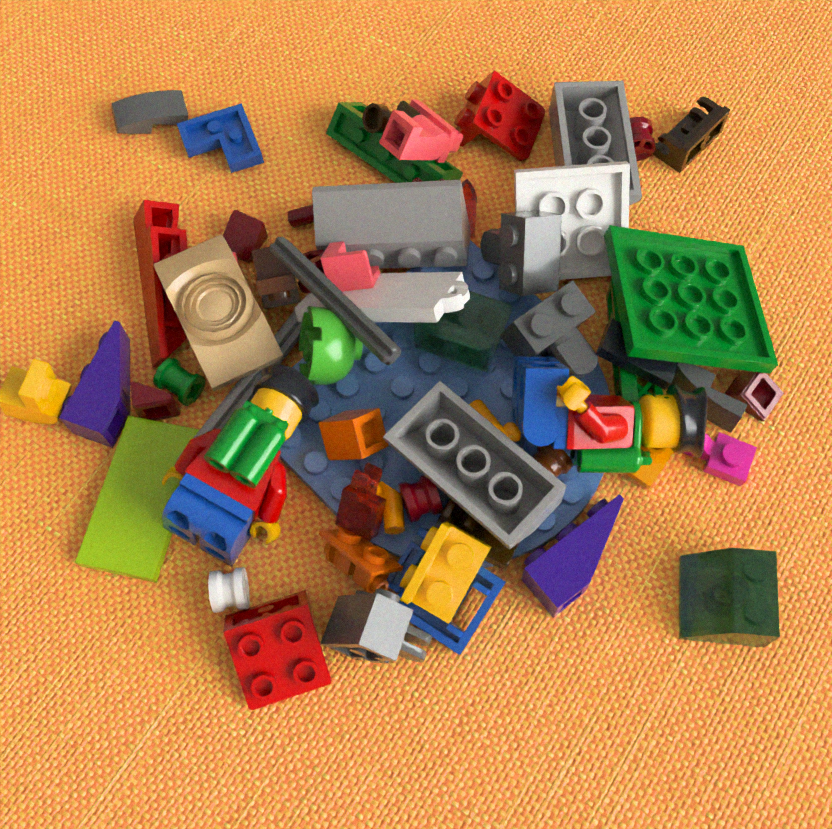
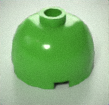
[299,306,362,386]

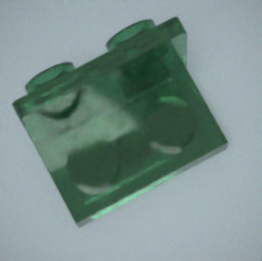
[414,291,513,372]

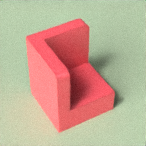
[321,241,380,292]

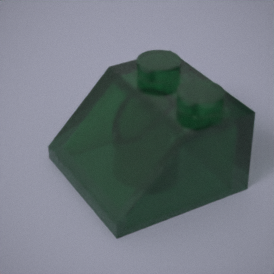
[679,548,780,648]

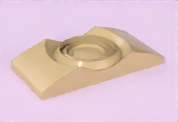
[153,234,284,391]

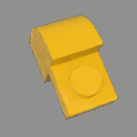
[0,359,72,425]

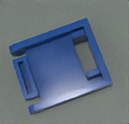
[387,527,506,655]

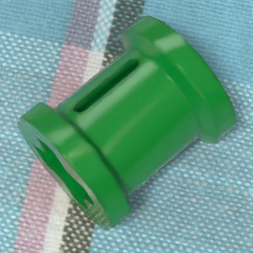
[153,358,206,406]

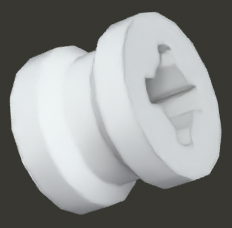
[208,567,250,613]

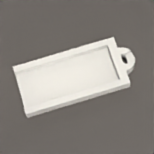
[294,272,470,323]

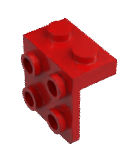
[454,70,545,161]

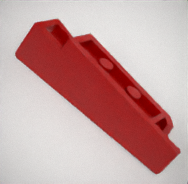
[133,200,188,367]

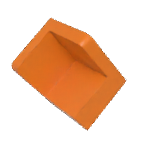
[318,408,389,460]

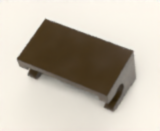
[653,97,730,173]

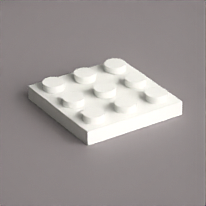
[514,161,630,280]

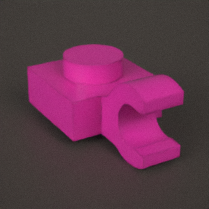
[684,432,757,487]

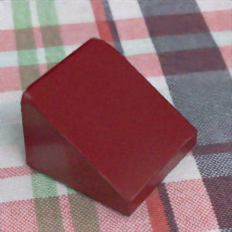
[223,210,268,264]
[724,370,784,421]
[130,382,181,421]

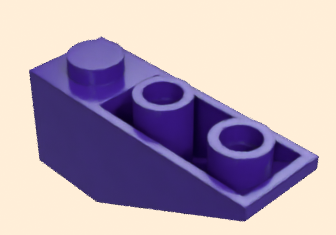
[59,320,130,448]
[521,494,624,618]

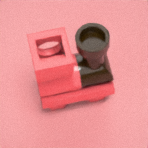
[362,99,463,163]

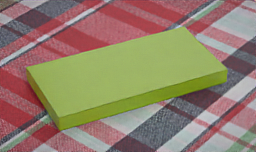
[75,415,200,583]

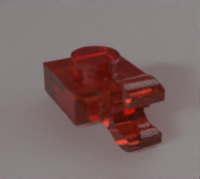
[335,463,387,541]

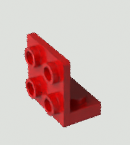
[223,590,331,710]

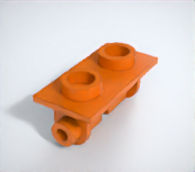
[319,525,403,593]

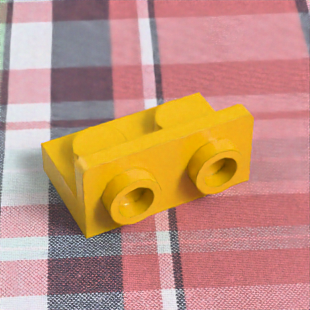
[399,522,491,624]

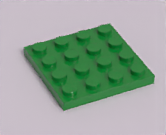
[604,225,778,374]

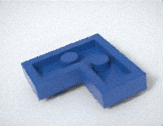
[176,103,264,173]

